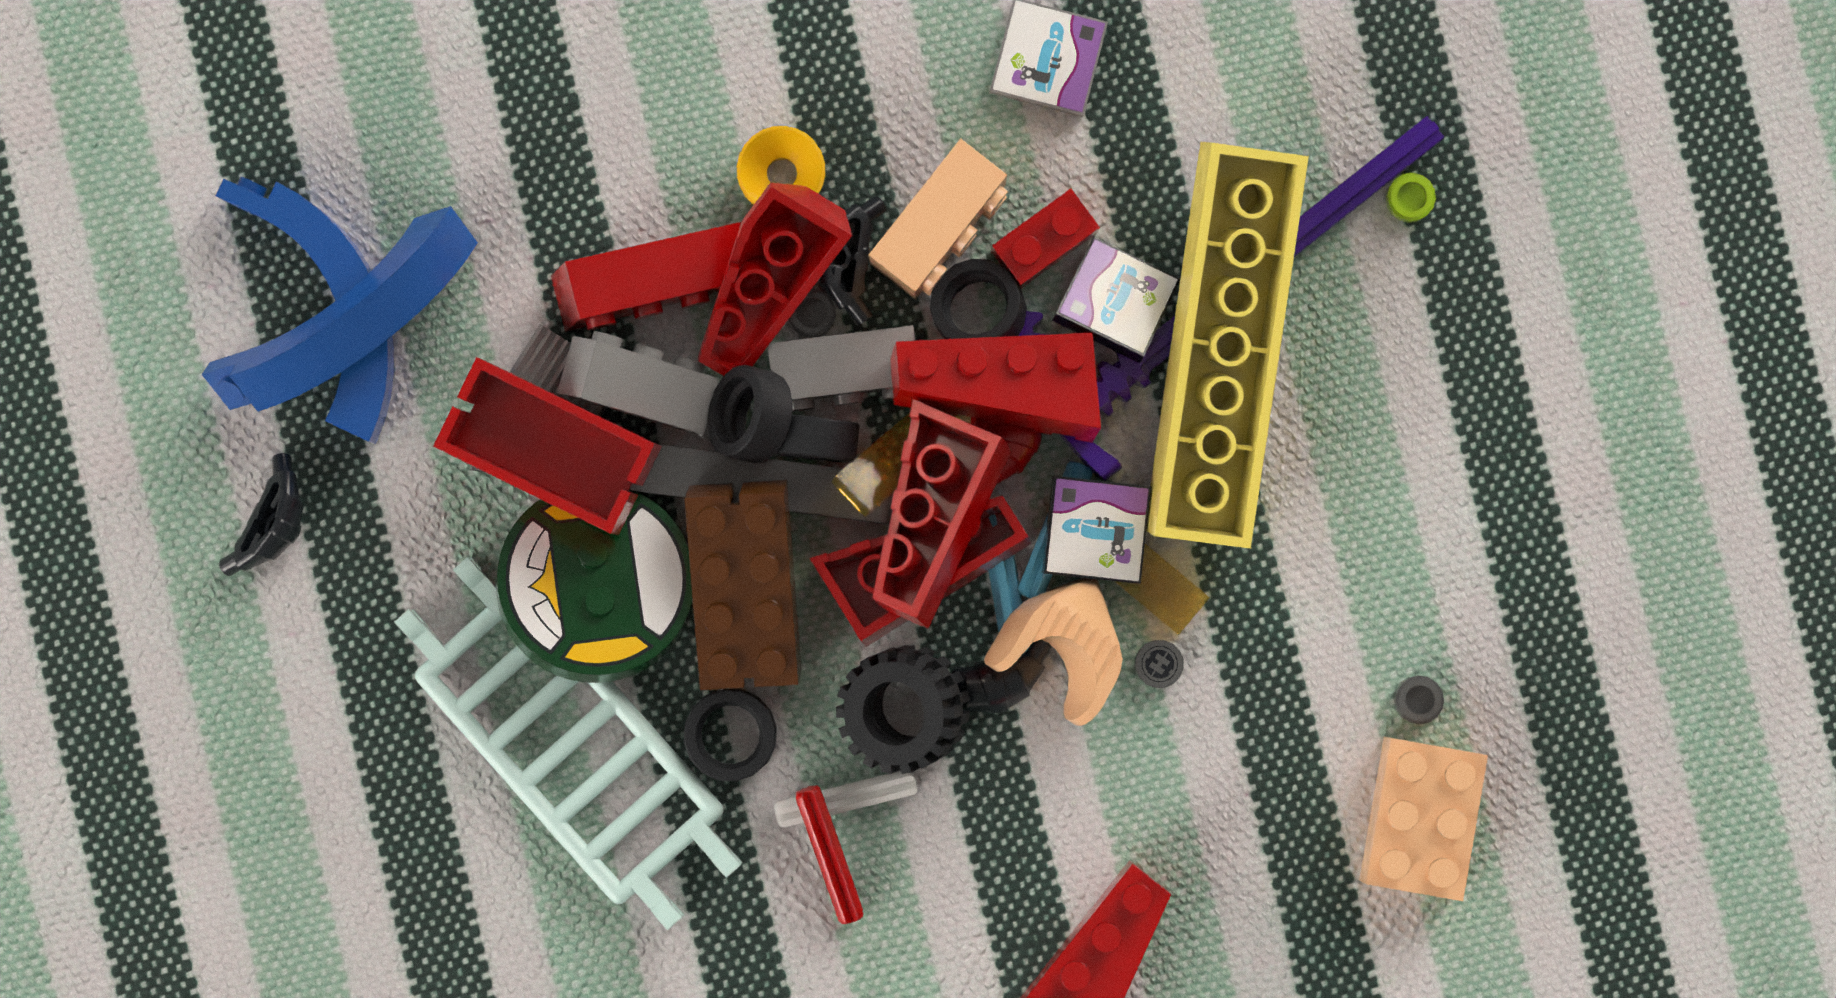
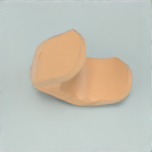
[984,578,1123,726]

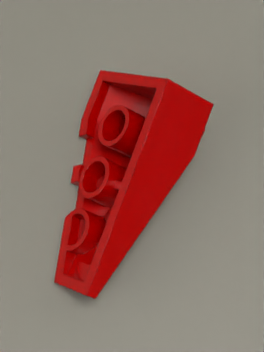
[698,182,852,376]

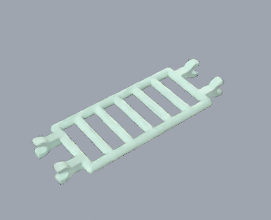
[394,557,742,930]

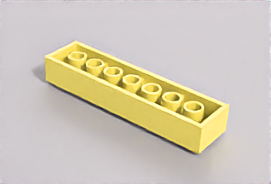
[1146,142,1309,549]

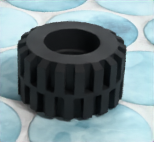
[836,645,970,774]

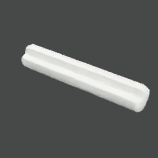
[774,770,918,827]

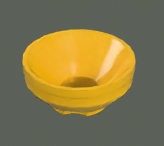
[736,126,826,205]

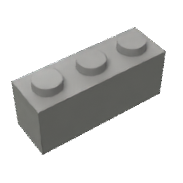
[768,325,915,411]
[557,331,720,435]

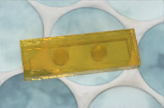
[831,413,961,517]
[1114,544,1210,635]

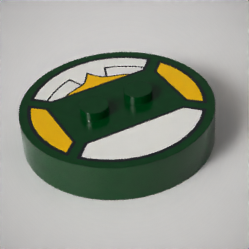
[496,490,693,683]

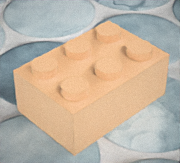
[869,138,1008,300]
[1359,736,1488,901]

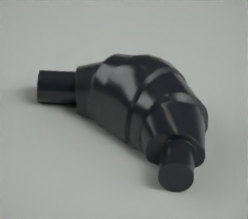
[818,196,887,326]
[219,453,304,576]
[950,640,1052,713]

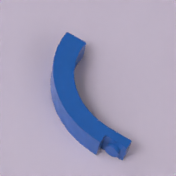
[215,176,394,444]
[202,206,478,412]

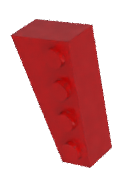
[551,222,741,332]
[810,495,1031,647]
[1020,860,1171,998]

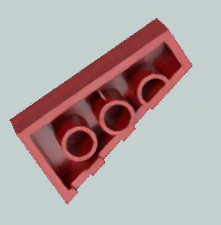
[890,333,1101,443]
[872,399,1012,629]

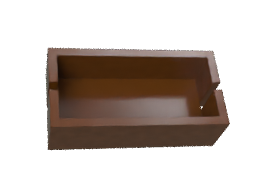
[684,480,802,690]

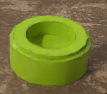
[1385,173,1436,223]

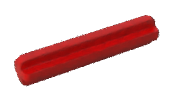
[795,785,864,924]

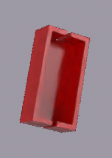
[433,357,662,535]

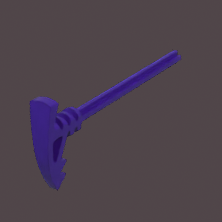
[1019,116,1445,481]

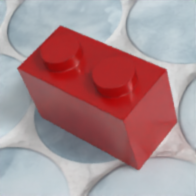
[991,188,1100,289]

